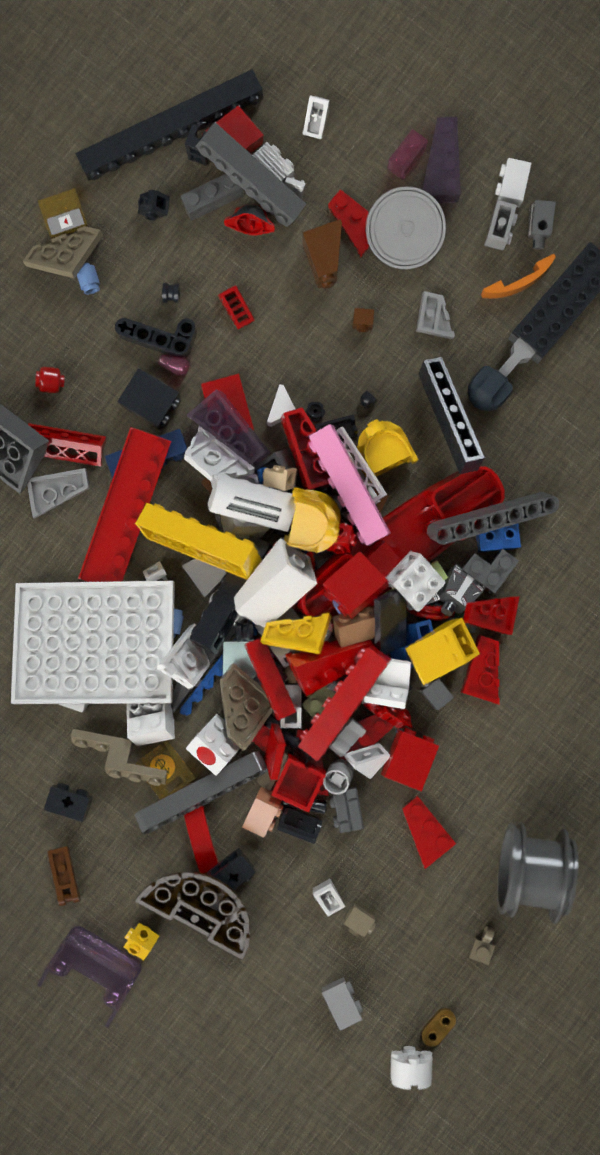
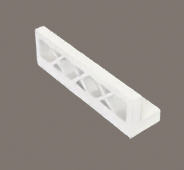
[336,427,387,505]

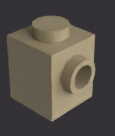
[343,903,376,937]

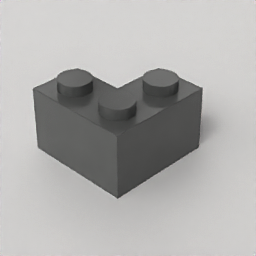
[461,549,519,594]

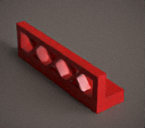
[28,423,106,467]
[244,638,297,721]

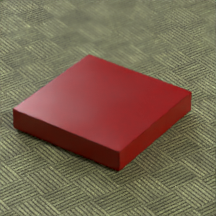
[264,723,286,780]

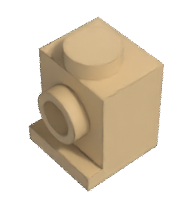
[263,465,297,491]

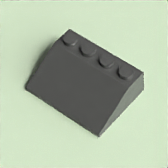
[0,404,49,494]

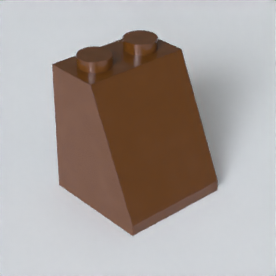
[303,219,342,289]

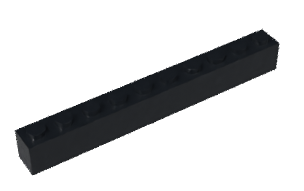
[75,69,263,181]

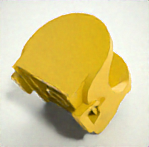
[357,419,418,483]
[284,487,341,553]

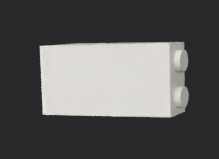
[234,538,317,628]

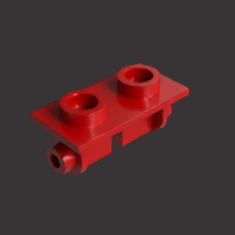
[374,705,412,729]

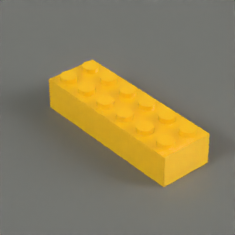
[136,503,262,580]

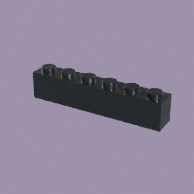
[418,357,485,474]
[190,535,273,655]

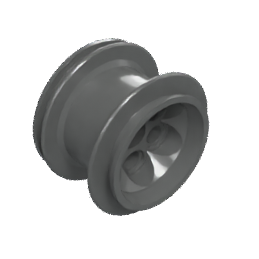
[497,822,578,924]

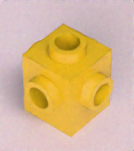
[124,923,159,960]

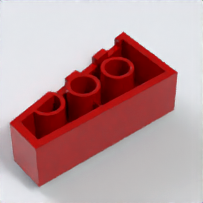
[280,407,331,491]
[285,640,374,696]

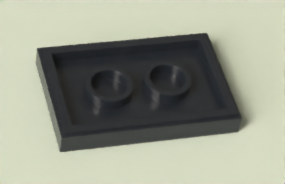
[374,589,407,655]

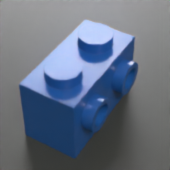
[476,523,521,553]

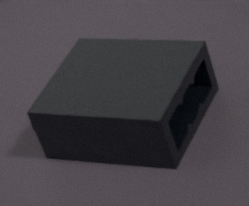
[117,368,181,429]

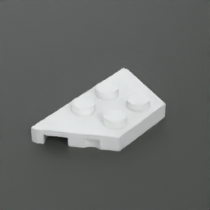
[184,424,255,481]
[157,623,210,689]

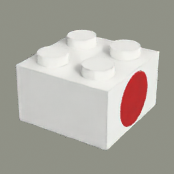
[186,714,240,775]

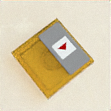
[38,188,88,239]

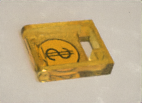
[135,740,196,800]

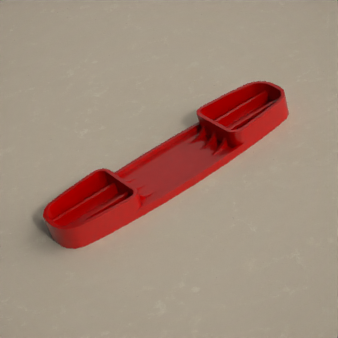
[297,466,505,629]

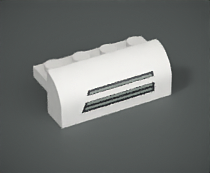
[208,474,296,532]

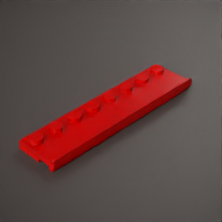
[78,427,171,582]

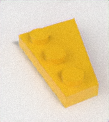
[261,613,331,654]

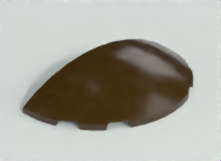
[135,872,250,960]

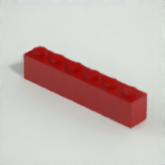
[298,645,392,761]

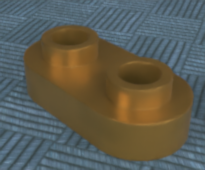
[421,1008,456,1047]

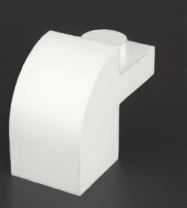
[281,684,301,728]

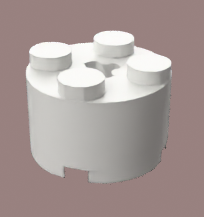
[390,1046,432,1089]

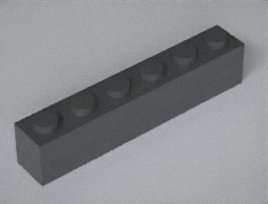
[195,122,306,227]

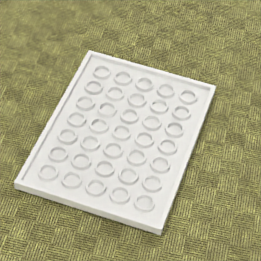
[11,581,175,704]

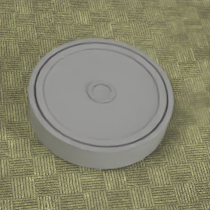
[365,187,446,269]

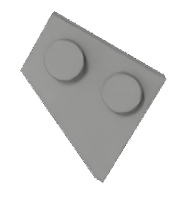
[416,291,455,339]

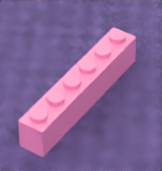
[308,424,390,545]

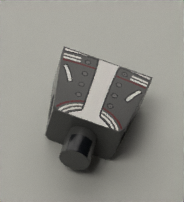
[527,200,556,250]
[438,565,486,616]

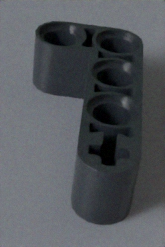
[115,318,197,359]

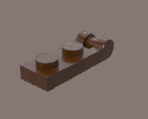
[47,846,81,906]

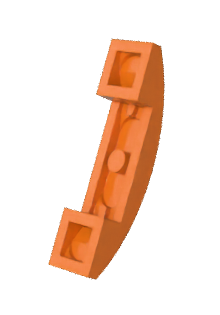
[481,254,556,298]

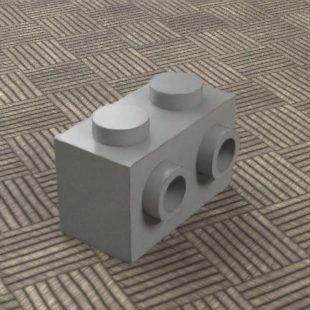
[484,200,518,250]
[322,977,364,1031]

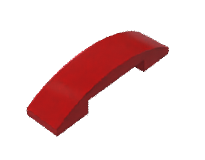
[184,805,219,873]

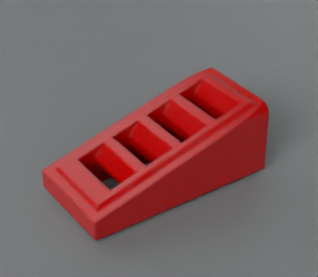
[217,285,255,330]

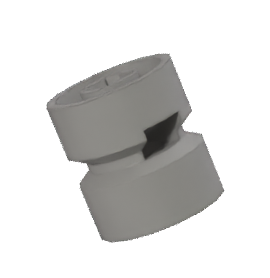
[323,759,354,795]

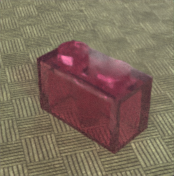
[387,129,428,180]

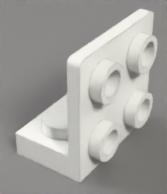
[386,551,445,611]
[364,659,411,709]

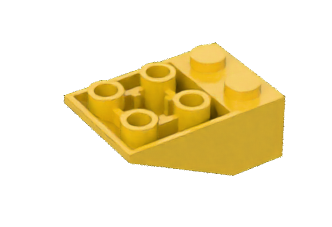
[405,618,480,685]

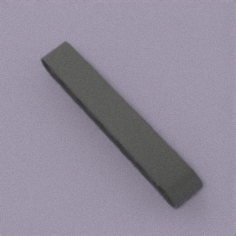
[427,492,559,544]
[134,751,268,834]

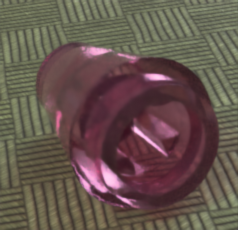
[159,354,190,376]

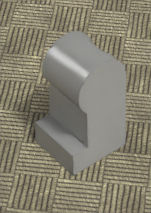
[329,717,366,757]

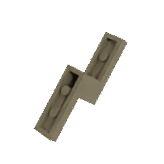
[71,729,167,786]

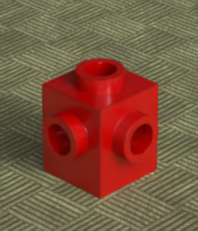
[327,523,357,554]

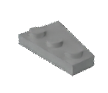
[27,468,90,519]

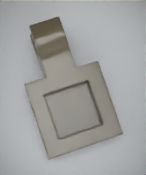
[468,926,495,965]

